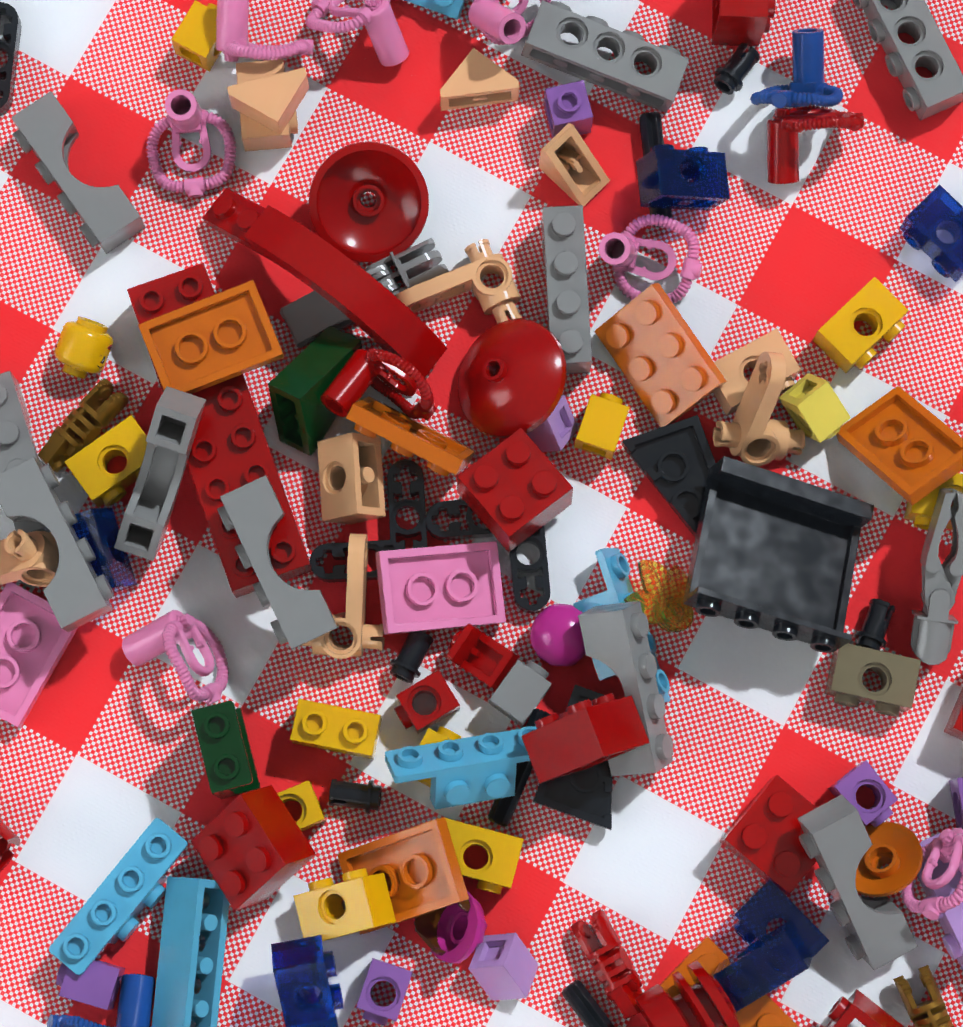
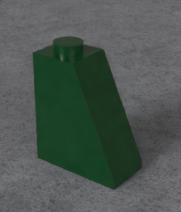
[268,326,362,456]

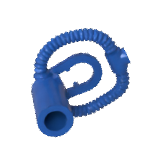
[750,28,843,108]
[47,974,155,1027]

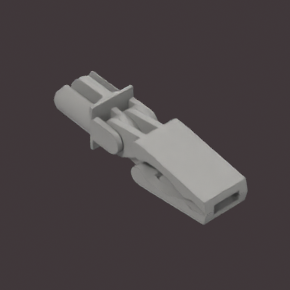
[280,238,449,348]
[910,488,963,665]

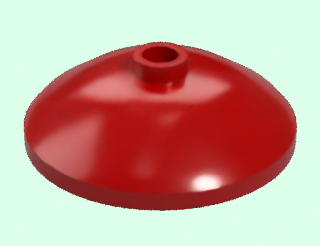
[309,141,429,263]
[458,319,566,438]

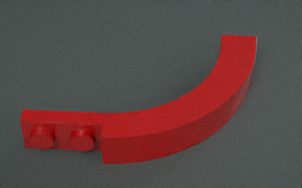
[202,188,447,377]

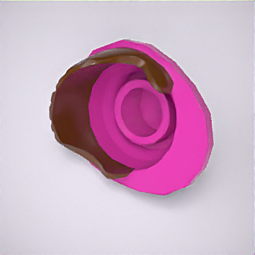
[414,891,487,964]

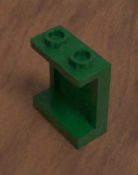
[191,701,261,799]

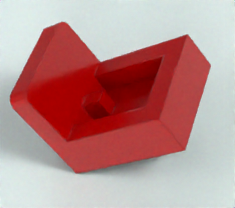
[446,623,519,690]

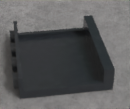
[683,456,874,653]

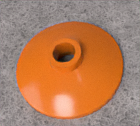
[855,822,923,897]

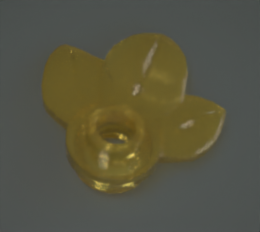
[624,560,694,632]

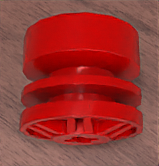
[634,960,740,1027]

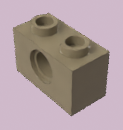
[824,643,921,717]

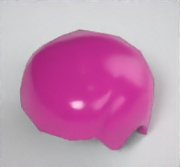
[530,604,586,666]

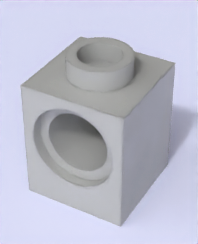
[489,659,552,727]

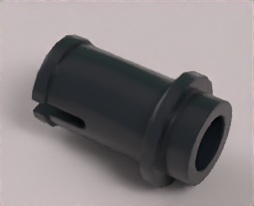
[714,43,760,95]
[854,599,896,651]
[390,631,434,683]
[329,779,382,814]

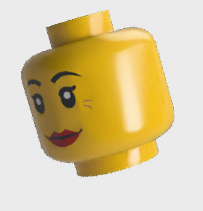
[54,316,113,379]

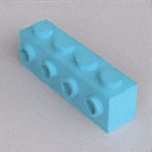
[151,876,229,1027]

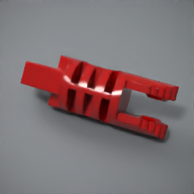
[571,909,643,1019]

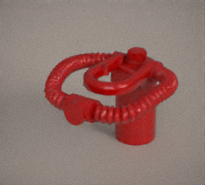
[767,105,864,184]
[320,347,437,421]

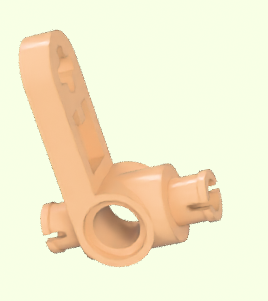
[395,239,522,324]
[713,351,805,466]
[0,529,59,587]
[300,533,385,659]

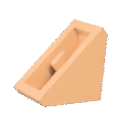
[440,48,520,111]
[227,67,309,135]
[539,123,610,207]

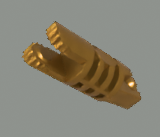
[38,378,129,473]
[893,965,954,1027]

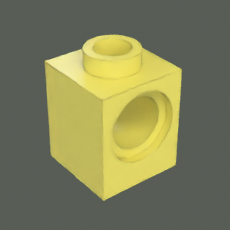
[779,373,851,443]

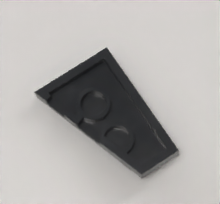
[621,415,716,538]
[533,685,612,831]

